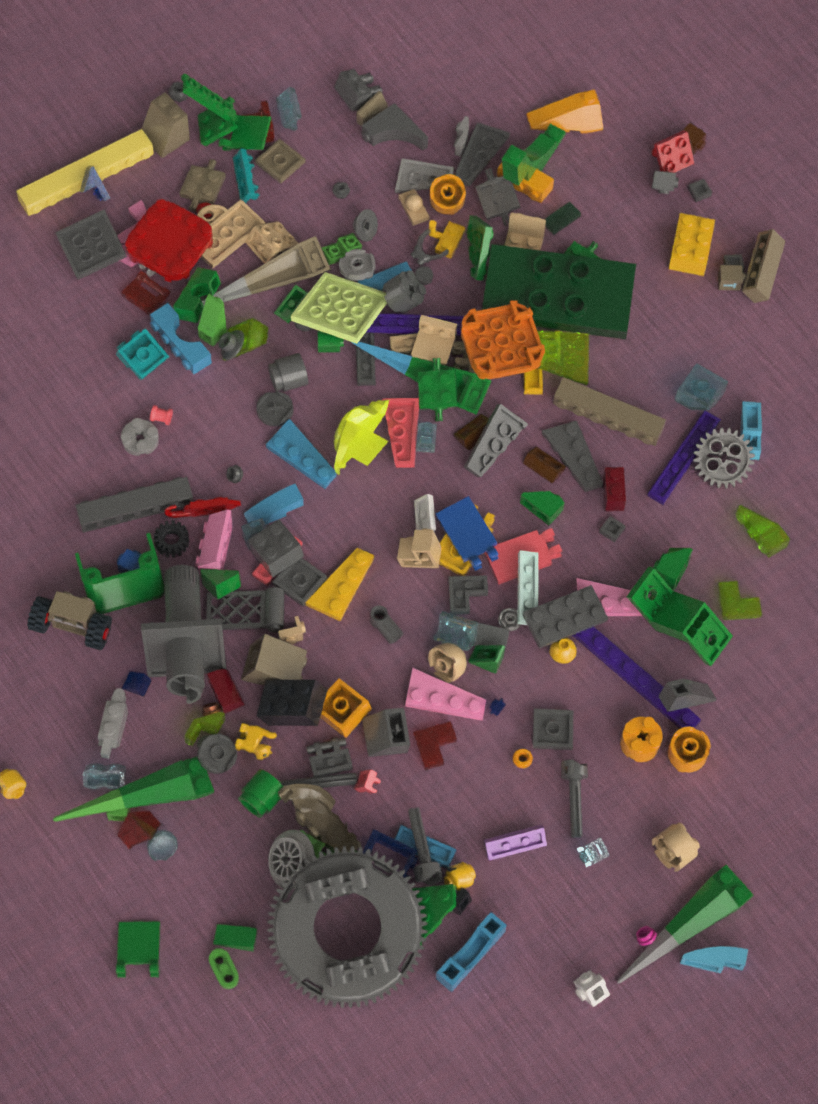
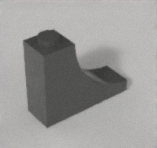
[361,103,428,151]

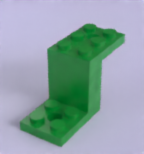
[626,566,733,666]

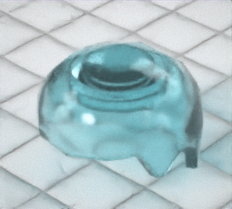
[147,830,178,861]

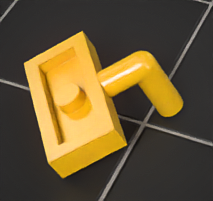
[429,220,466,259]

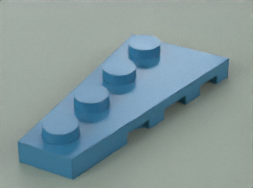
[266,418,337,489]

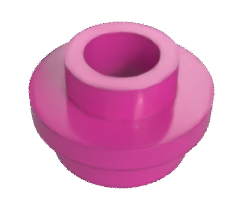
[636,926,656,946]

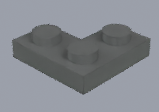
[448,575,488,615]

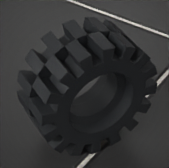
[154,520,189,558]

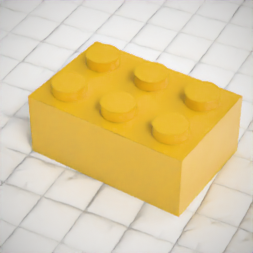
[669,213,715,276]

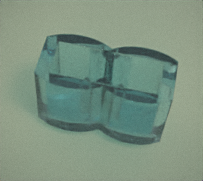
[83,763,126,789]

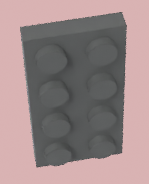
[522,585,609,649]

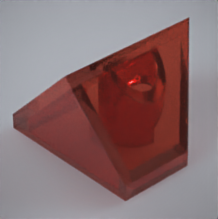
[117,811,162,850]

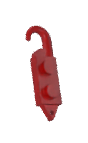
[164,497,241,518]

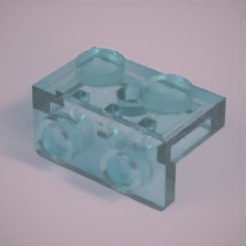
[276,87,302,131]
[434,611,478,651]

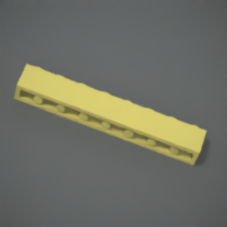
[16,129,154,216]

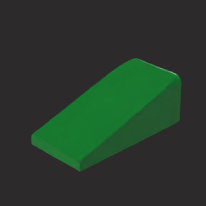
[274,284,308,324]
[213,924,258,952]

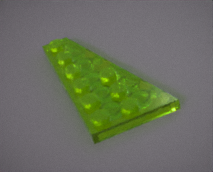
[537,330,589,386]

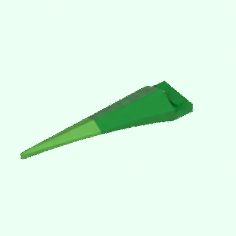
[53,756,214,821]

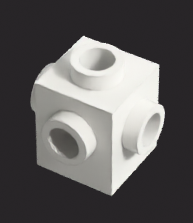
[574,970,610,1007]

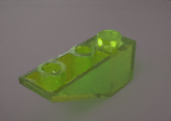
[735,505,790,558]

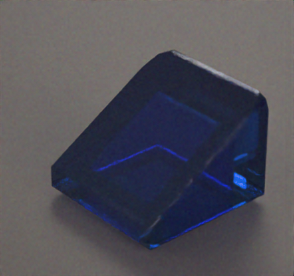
[122,671,151,696]

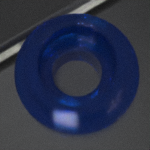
[489,698,506,716]

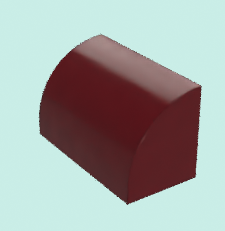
[207,669,245,714]

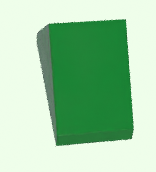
[200,569,241,599]
[468,645,505,674]

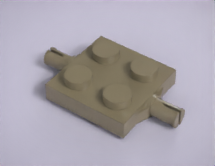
[180,159,226,212]

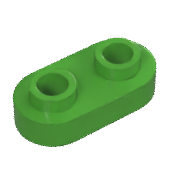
[209,948,239,989]

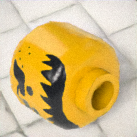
[444,862,476,891]

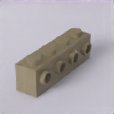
[742,229,785,303]

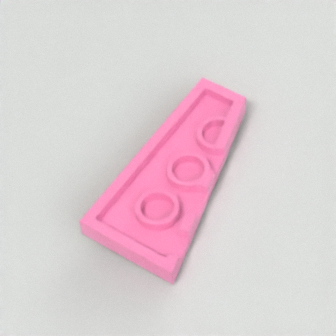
[576,578,651,616]
[405,668,486,721]

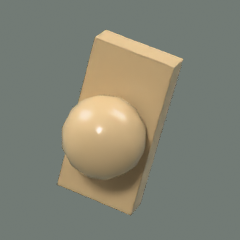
[398,189,429,226]

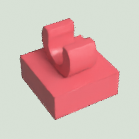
[354,769,381,794]

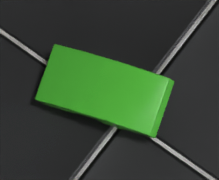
[321,233,362,265]

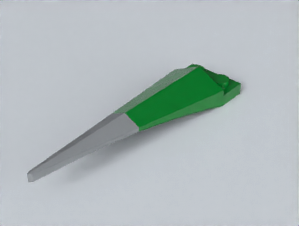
[618,865,754,983]

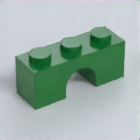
[173,267,221,323]

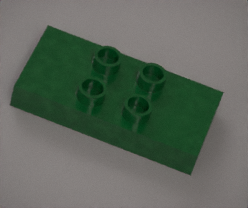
[482,244,636,340]

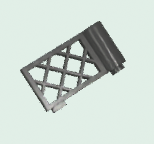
[206,587,284,633]

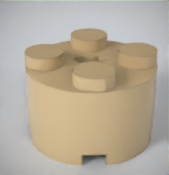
[652,822,700,872]

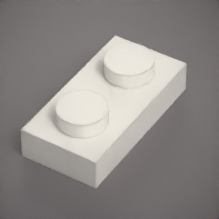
[414,494,436,531]

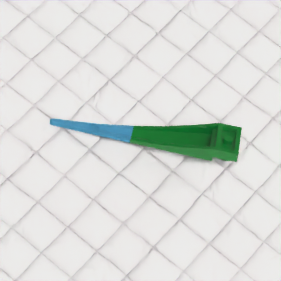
[351,342,492,415]

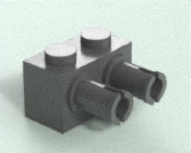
[334,69,382,112]

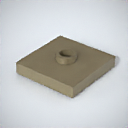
[255,139,305,184]

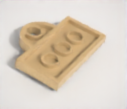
[197,200,266,269]

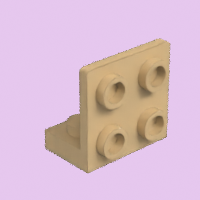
[504,213,546,251]
[245,221,298,264]
[411,315,457,365]

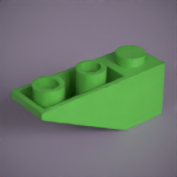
[198,294,227,347]

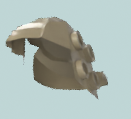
[278,784,361,852]

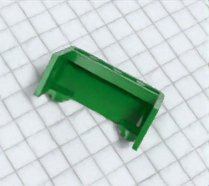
[75,533,165,614]

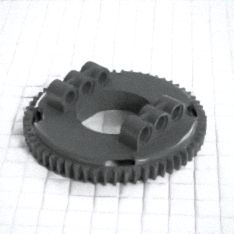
[267,846,427,1008]

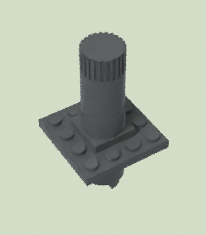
[141,564,226,704]

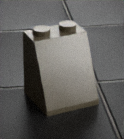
[142,92,190,158]
[241,634,307,686]

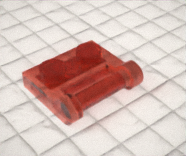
[121,271,171,316]

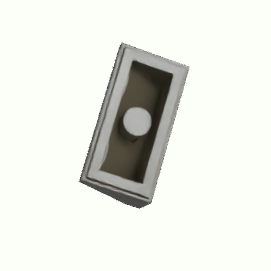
[357,91,388,126]

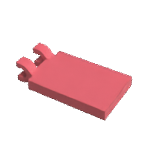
[484,528,562,585]

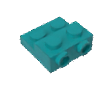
[116,328,169,380]

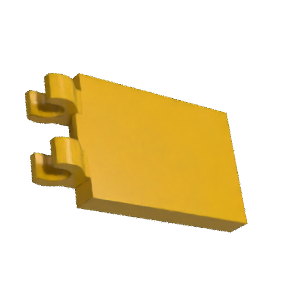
[439,504,495,576]

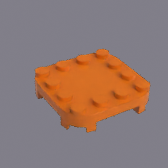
[460,301,545,379]

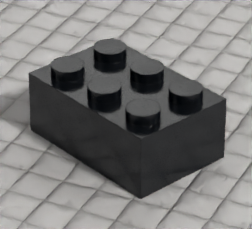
[256,679,327,726]

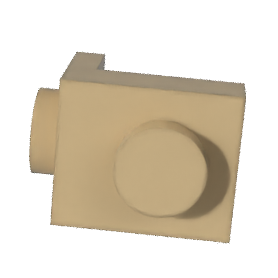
[278,616,306,645]

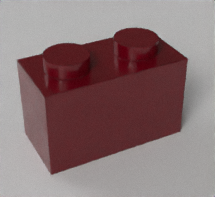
[603,467,626,511]

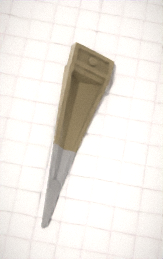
[202,236,330,306]

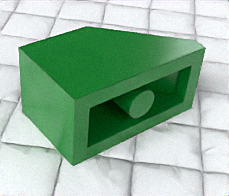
[520,491,565,526]

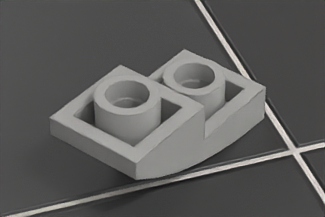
[454,116,469,157]

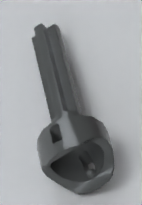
[561,760,588,838]
[408,807,442,885]

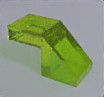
[184,712,226,746]

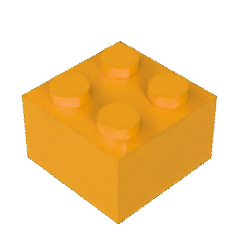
[320,678,372,738]

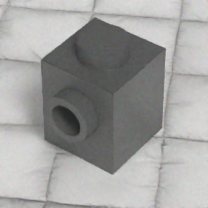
[652,170,679,194]

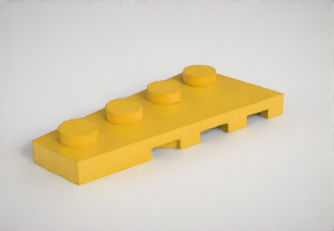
[306,548,374,621]

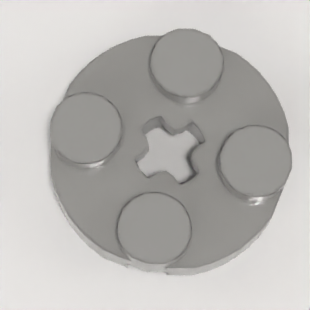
[339,249,376,281]
[121,418,159,456]

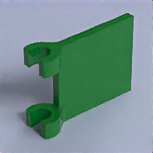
[218,115,271,151]
[116,921,160,978]

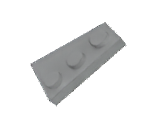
[395,158,454,193]

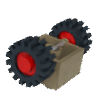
[27,591,112,651]

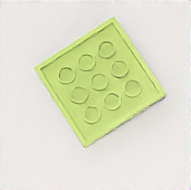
[291,272,387,344]

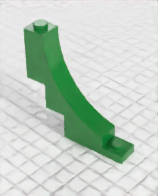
[502,124,566,186]

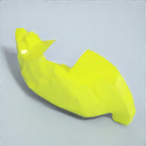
[333,400,389,475]

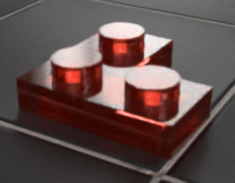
[413,721,457,770]

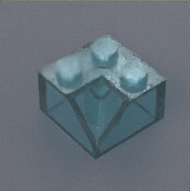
[675,363,728,410]

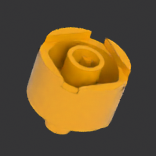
[430,174,466,215]
[620,717,663,762]
[668,727,711,773]

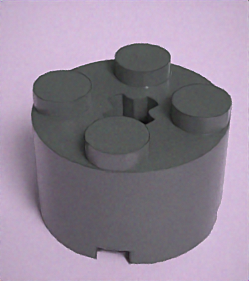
[383,270,426,314]

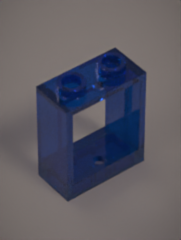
[362,829,418,878]

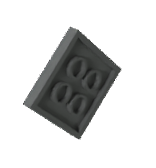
[55,210,127,280]

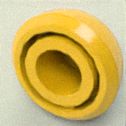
[549,638,577,664]

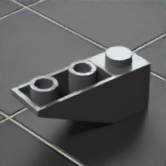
[659,679,717,712]

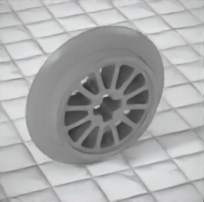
[268,830,314,889]

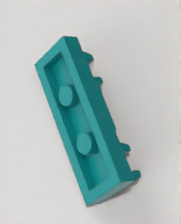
[233,148,260,203]

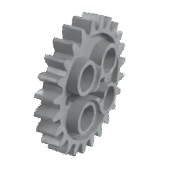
[693,428,755,489]

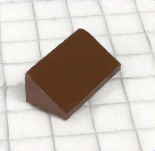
[453,414,489,450]
[523,447,566,483]

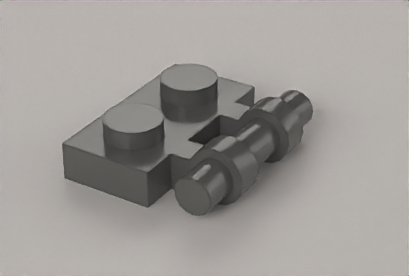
[306,737,353,777]

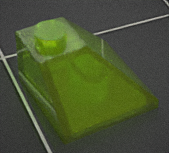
[223,318,269,361]

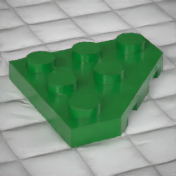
[467,215,494,281]
[411,884,456,945]

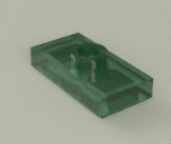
[544,201,581,235]

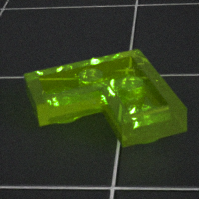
[718,581,762,620]

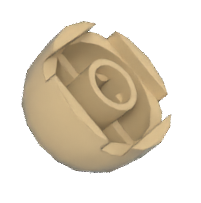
[428,643,467,683]

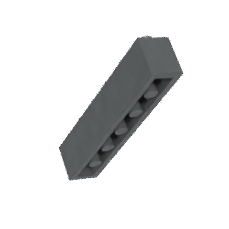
[76,477,193,533]

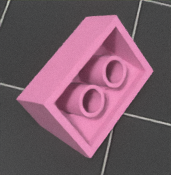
[195,510,233,575]

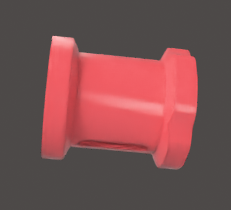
[150,405,173,425]

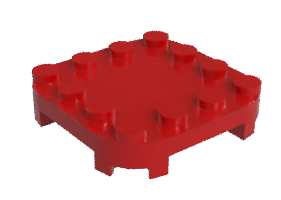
[125,199,213,283]

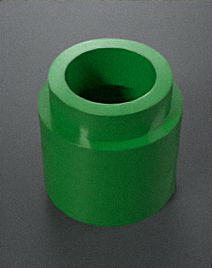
[238,769,284,818]

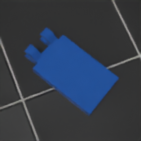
[436,496,499,571]

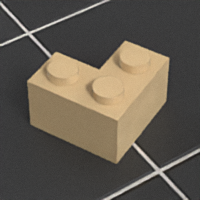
[397,528,442,568]

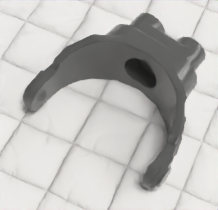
[410,229,449,266]

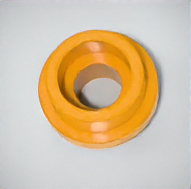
[513,749,533,768]

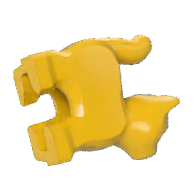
[235,723,277,761]

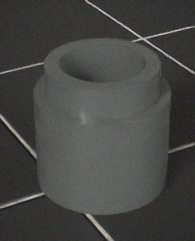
[268,353,309,392]

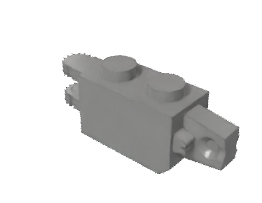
[98,688,128,759]

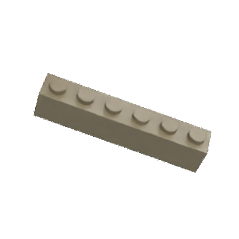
[553,377,666,446]

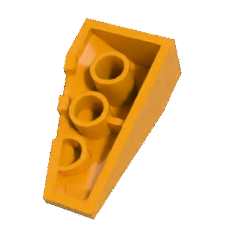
[526,90,603,133]

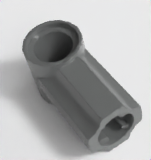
[370,605,404,644]

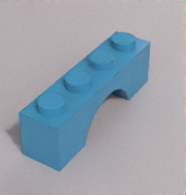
[150,303,212,375]
[436,912,507,993]

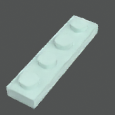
[517,550,538,625]

